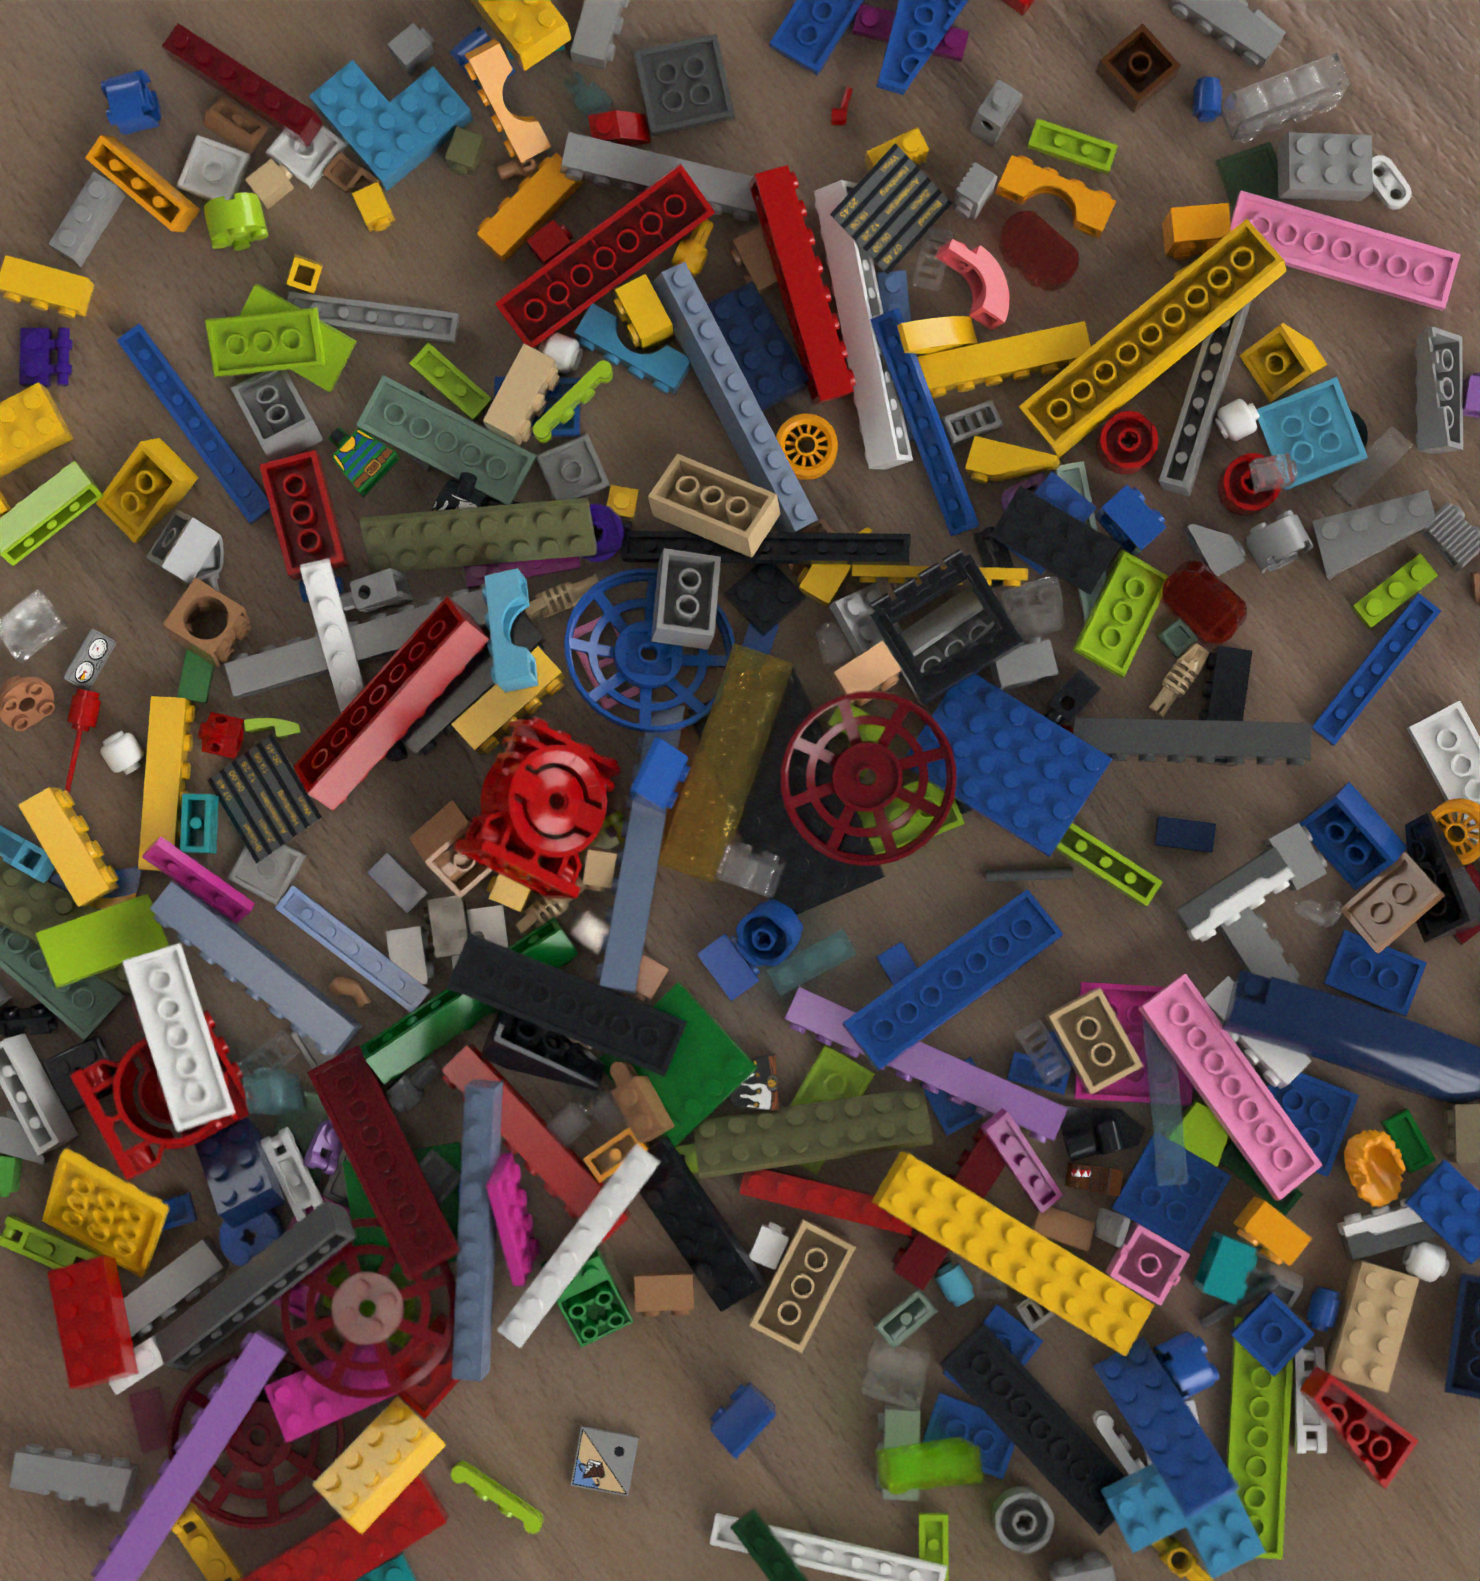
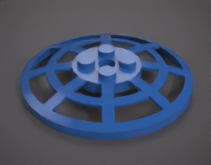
[564,568,736,733]

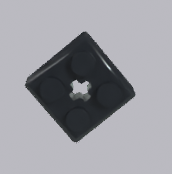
[44,1036,116,1113]

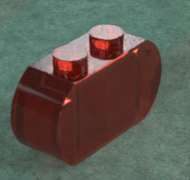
[999,211,1079,291]
[1162,560,1247,643]

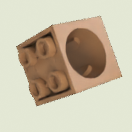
[162,577,251,669]
[409,800,492,898]

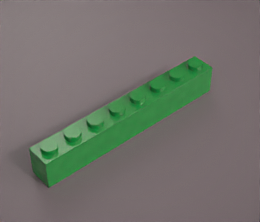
[360,917,579,1084]

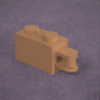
[610,1061,675,1143]

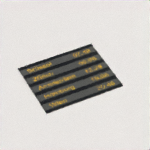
[830,143,952,274]
[208,734,322,864]

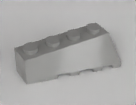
[1168,0,1286,69]
[1415,326,1463,454]
[885,584,995,701]
[9,1444,138,1512]

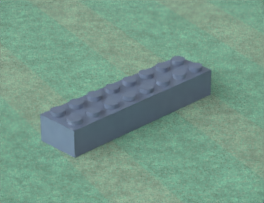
[150,881,363,1056]

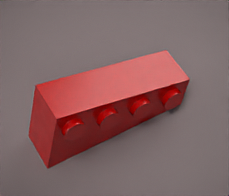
[1300,1366,1419,1489]

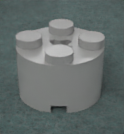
[1245,510,1314,574]
[992,1486,1054,1553]

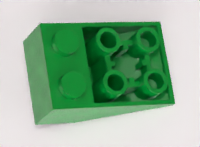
[541,1246,634,1347]

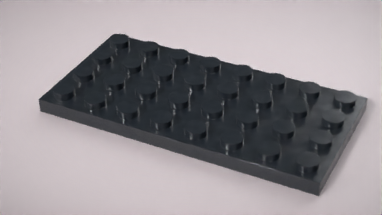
[688,664,886,915]

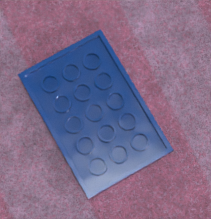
[905,674,1112,858]

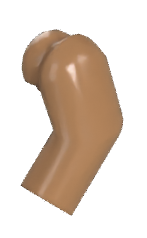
[496,158,538,181]
[329,976,371,1009]

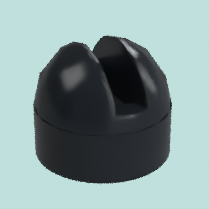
[385,739,408,762]

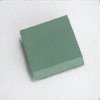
[1157,617,1199,658]

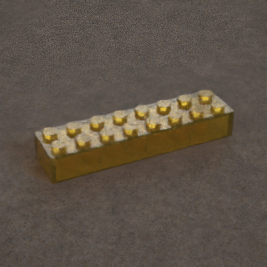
[658,643,794,883]

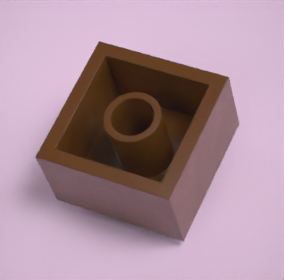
[1095,23,1181,113]

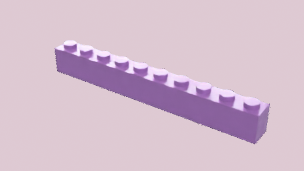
[785,987,1068,1143]
[91,1329,290,1581]

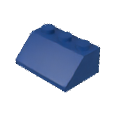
[1300,782,1407,890]

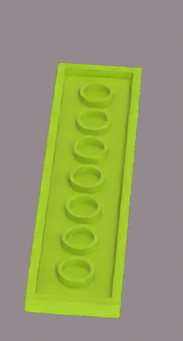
[1226,1316,1293,1560]

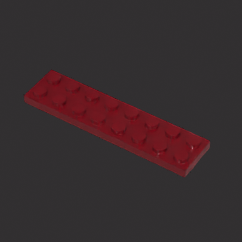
[307,1045,461,1280]

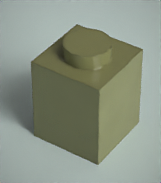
[445,126,486,176]

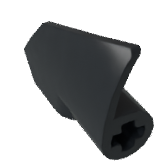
[1060,1106,1145,1161]

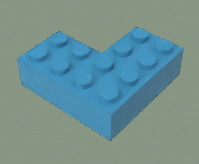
[309,60,473,191]
[1101,1464,1265,1579]

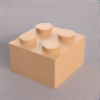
[832,641,902,708]

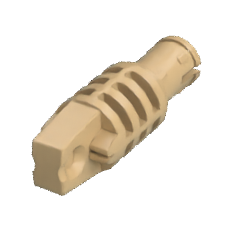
[524,574,599,619]
[1148,643,1209,718]
[516,875,587,936]

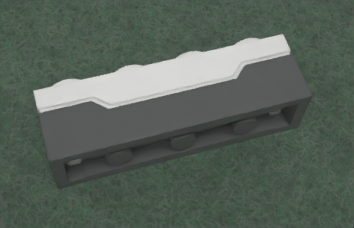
[1172,847,1294,942]
[1337,1198,1439,1260]

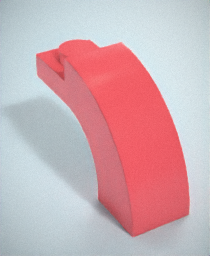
[935,239,1010,330]

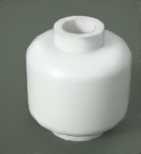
[538,332,583,374]
[1214,399,1260,442]
[100,730,144,775]
[1402,1240,1449,1282]

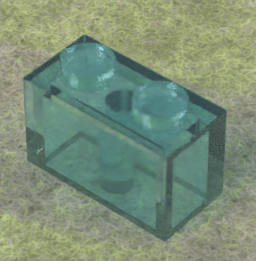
[242,1067,304,1116]

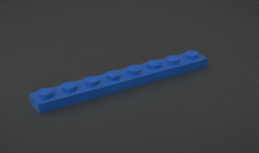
[870,308,980,536]
[117,323,271,524]

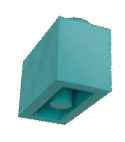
[180,793,219,854]

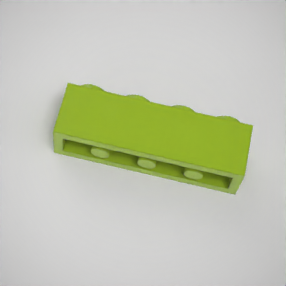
[0,460,104,566]
[1055,823,1163,907]

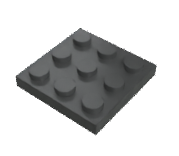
[633,34,735,136]

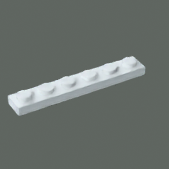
[300,558,365,713]

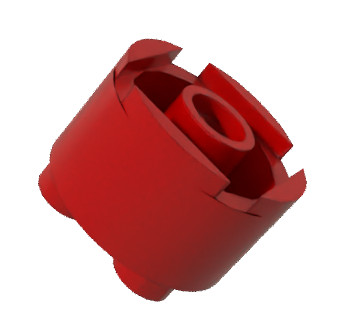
[1096,411,1158,474]
[1218,453,1282,516]

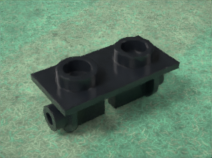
[973,526,1014,588]
[0,1004,58,1037]

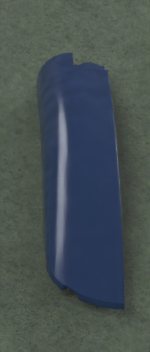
[1222,970,1480,1103]

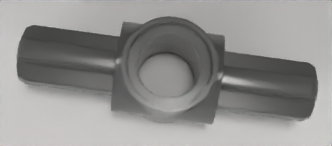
[385,1059,441,1114]

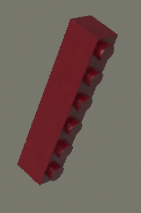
[162,23,323,148]
[891,1125,1006,1291]

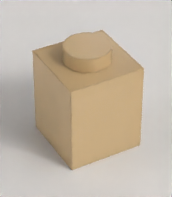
[245,158,294,209]
[582,846,617,892]

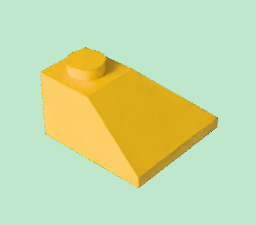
[1239,323,1328,403]

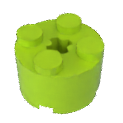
[203,192,269,251]

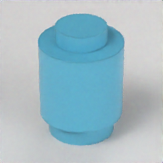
[934,1261,975,1307]

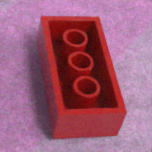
[259,450,349,580]
[47,1256,139,1389]

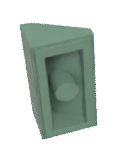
[874,1288,938,1349]

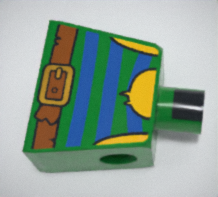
[328,427,401,498]

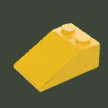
[96,438,199,543]

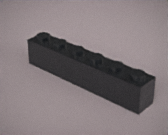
[402,612,546,757]

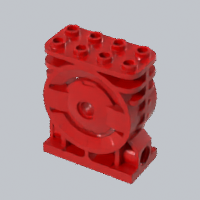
[453,717,621,898]
[70,1010,258,1182]

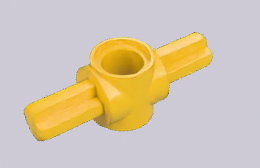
[672,219,714,277]
[1151,1536,1214,1581]

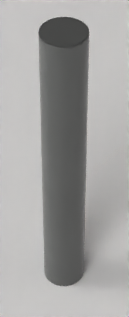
[985,867,1073,882]
[1199,1275,1280,1329]

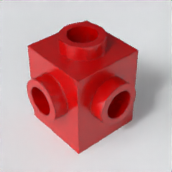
[198,712,244,759]

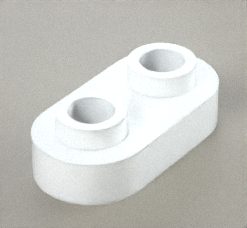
[1372,155,1412,210]

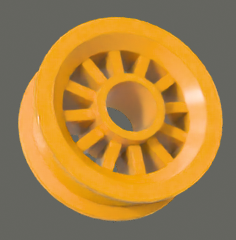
[776,413,838,480]
[1431,798,1480,865]

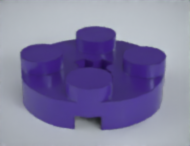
[580,503,625,562]

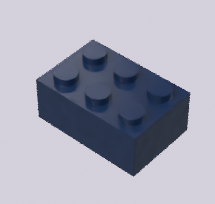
[195,1117,285,1229]

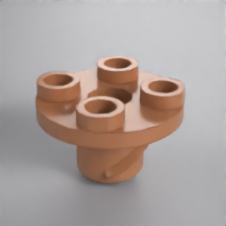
[0,675,55,732]

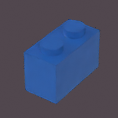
[697,934,761,1001]

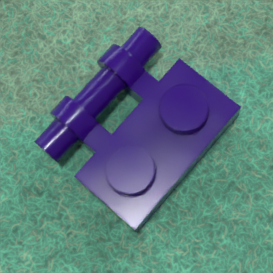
[19,327,73,387]

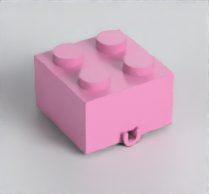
[1105,1221,1190,1306]

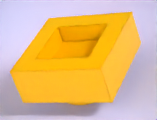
[607,485,639,519]

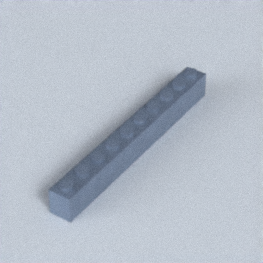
[651,262,818,533]
[595,701,685,994]
[452,1079,503,1382]

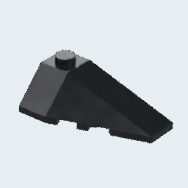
[1405,813,1480,943]
[481,1010,606,1091]

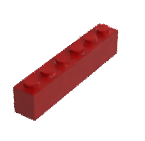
[739,1168,913,1236]

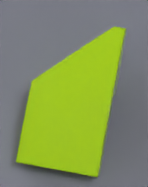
[244,718,301,739]

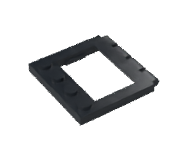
[870,549,1025,705]

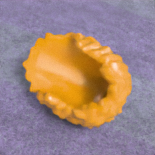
[1344,1129,1406,1208]

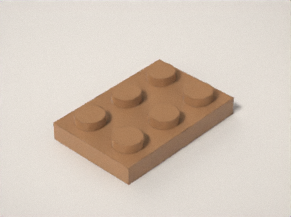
[1340,852,1445,954]

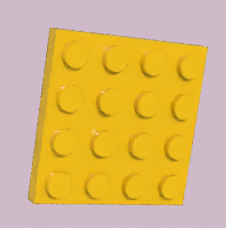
[42,1148,169,1278]

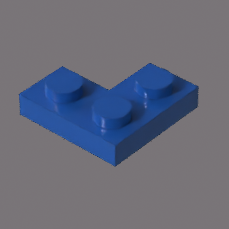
[1006,1031,1071,1095]

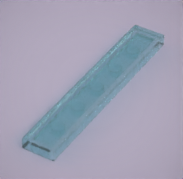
[1142,1015,1188,1186]

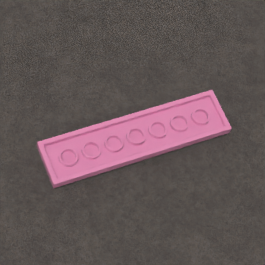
[1231,191,1460,311]
[1138,973,1323,1201]

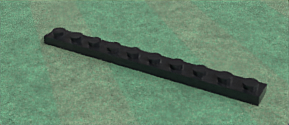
[622,531,911,565]

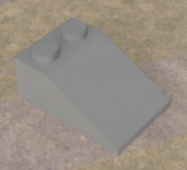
[231,370,323,462]

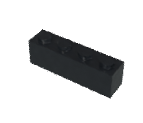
[1198,646,1252,767]

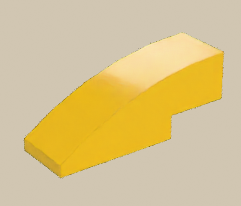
[897,316,978,354]

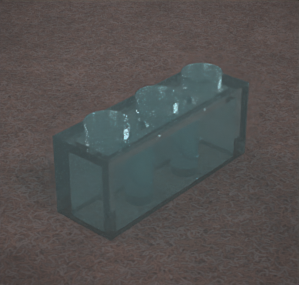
[766,929,857,996]

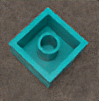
[1192,1230,1258,1305]

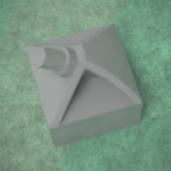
[146,509,224,592]

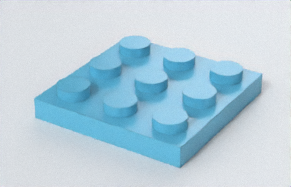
[1256,377,1368,491]

